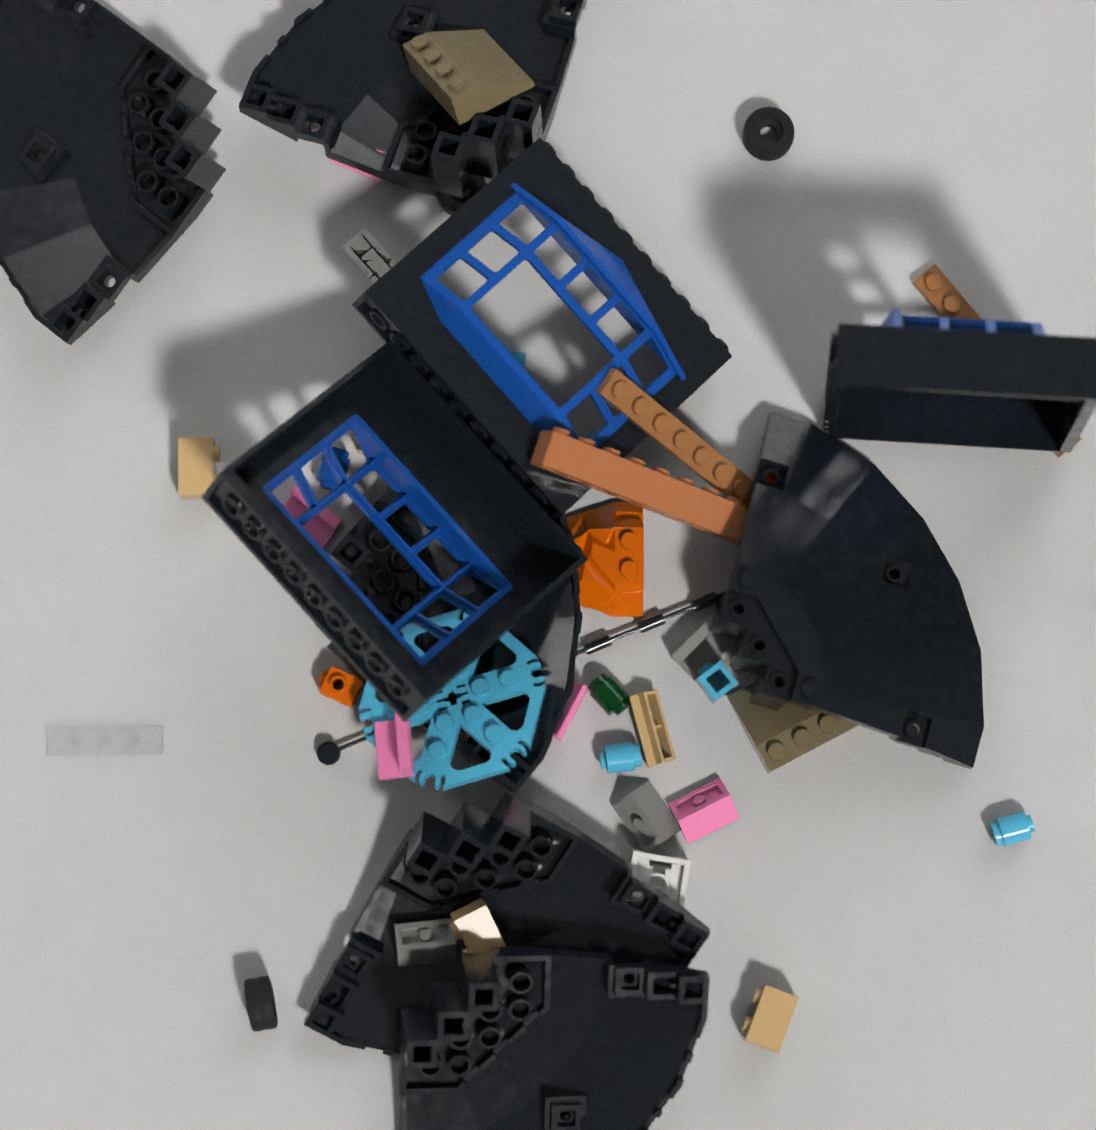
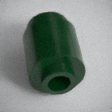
[588,673,630,716]

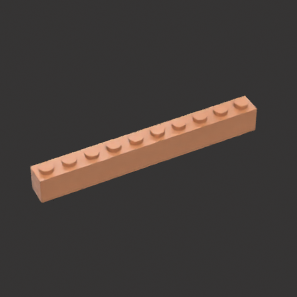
[530,427,748,546]

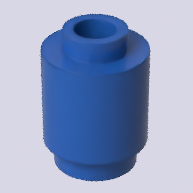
[315,447,350,491]

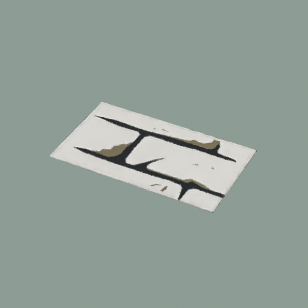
[342,227,397,284]

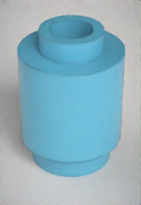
[599,741,642,774]
[989,811,1035,847]

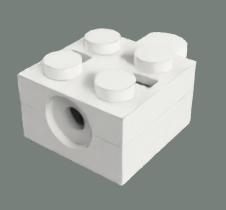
[630,851,691,907]

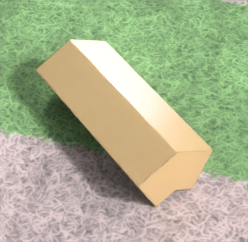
[629,690,676,768]

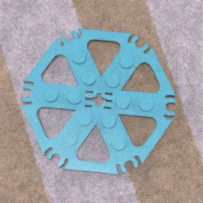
[358,609,547,791]

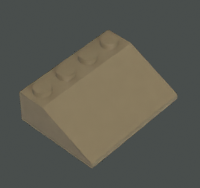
[402,29,535,125]
[727,683,859,773]

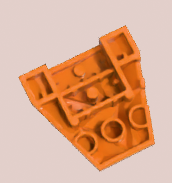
[565,502,644,617]

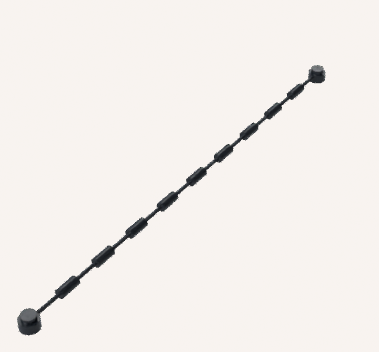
[317,591,726,765]

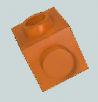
[317,666,364,709]

